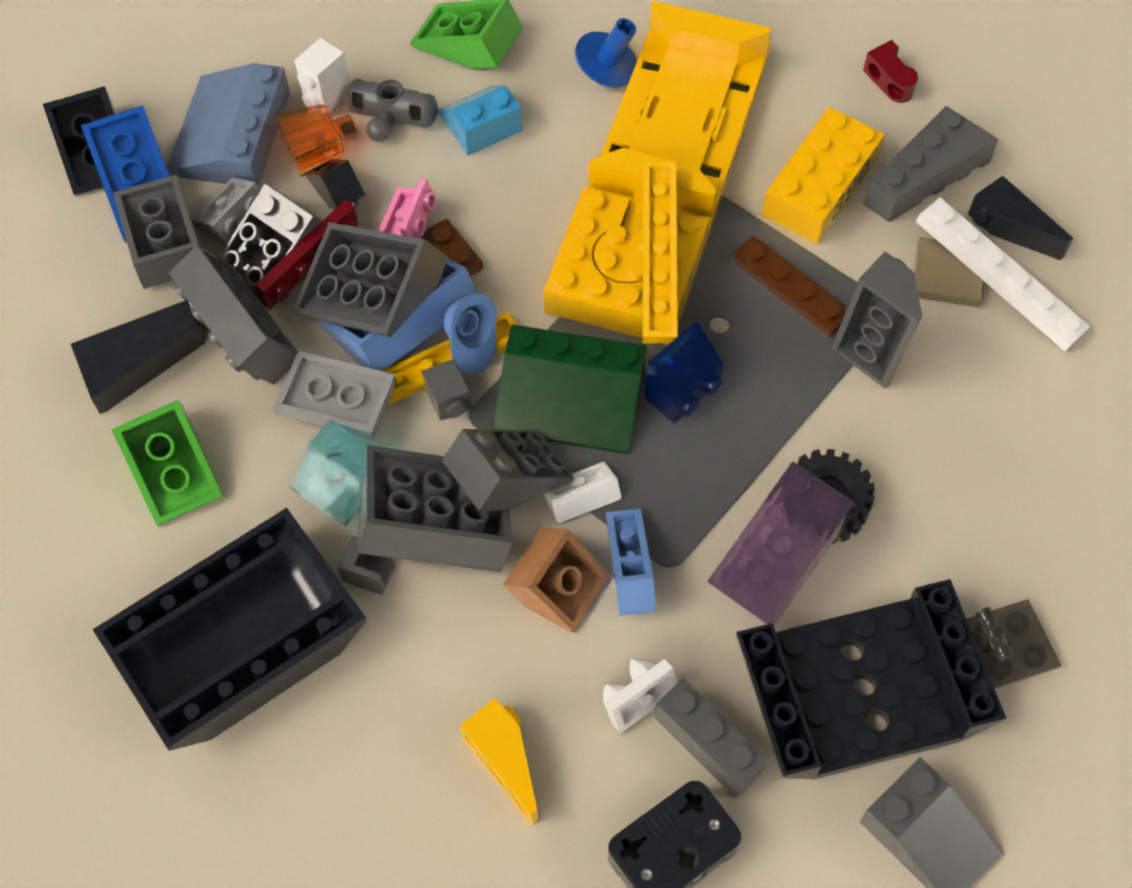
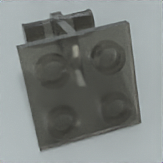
[967,599,1061,689]

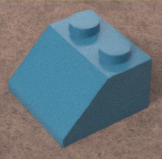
[439,85,522,155]

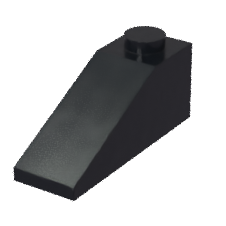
[968,176,1074,260]

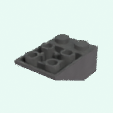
[219,184,323,298]
[442,429,575,511]

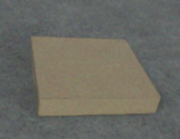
[915,237,983,307]

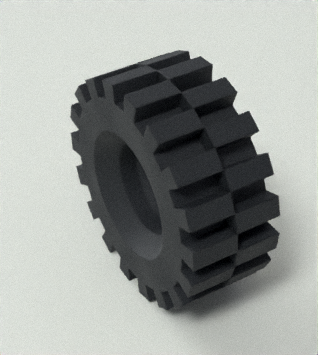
[781,449,875,544]

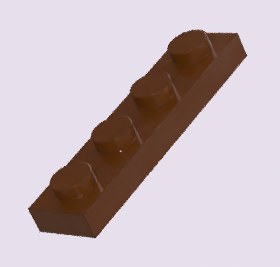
[730,235,847,338]

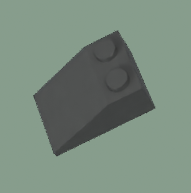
[113,175,200,289]
[860,757,1002,888]

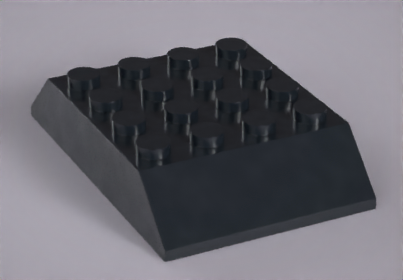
[92,507,367,751]

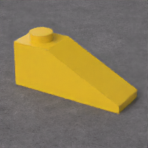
[459,698,538,825]

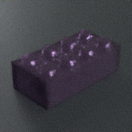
[707,461,856,626]

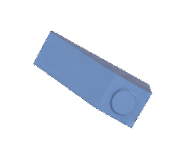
[606,508,656,616]

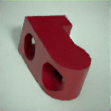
[863,40,918,103]

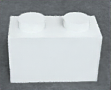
[294,38,349,117]

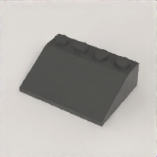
[292,222,448,337]
[358,445,513,572]

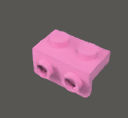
[378,179,436,238]

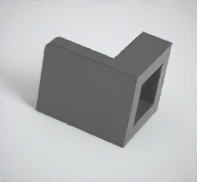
[338,536,395,595]

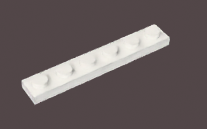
[916,197,1090,352]

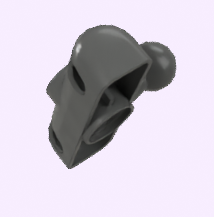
[346,79,439,142]

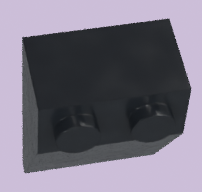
[43,86,116,196]

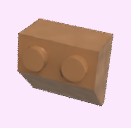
[503,527,611,632]

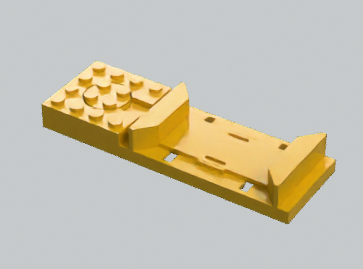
[543,1,772,346]

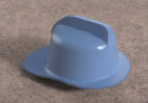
[443,293,497,374]

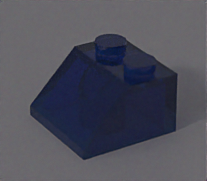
[644,321,723,423]

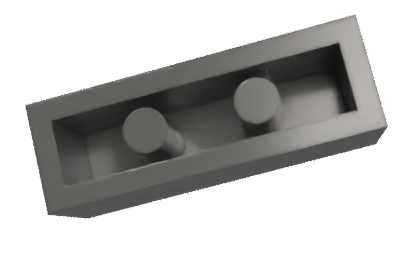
[654,678,768,799]

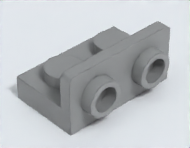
[191,177,260,247]

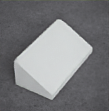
[543,462,621,523]

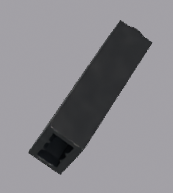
[71,300,206,414]

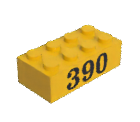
[762,107,885,244]

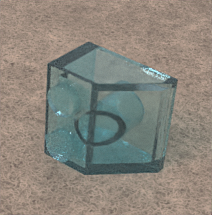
[291,419,369,526]

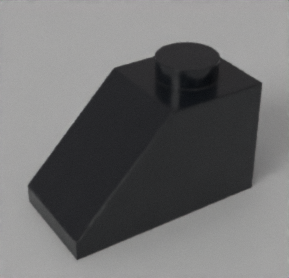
[305,159,365,209]

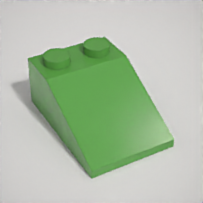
[410,0,523,69]
[111,400,223,526]

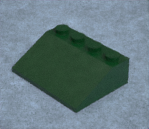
[492,324,647,454]

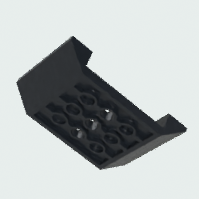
[736,579,1006,779]

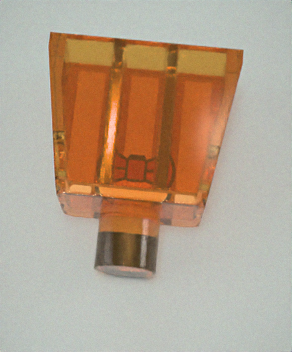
[275,104,356,177]

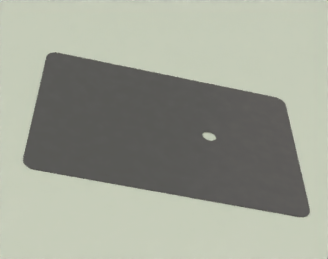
[469,195,858,567]

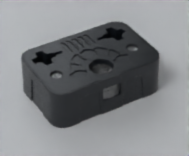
[608,781,741,888]

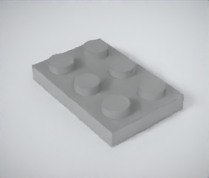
[273,350,397,439]

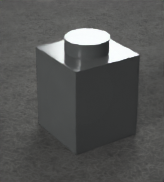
[422,359,471,421]

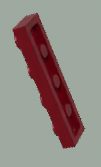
[255,200,358,310]

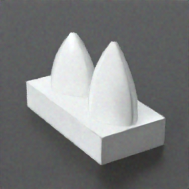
[603,659,678,734]

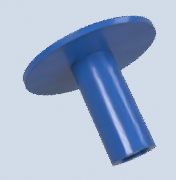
[575,18,637,88]

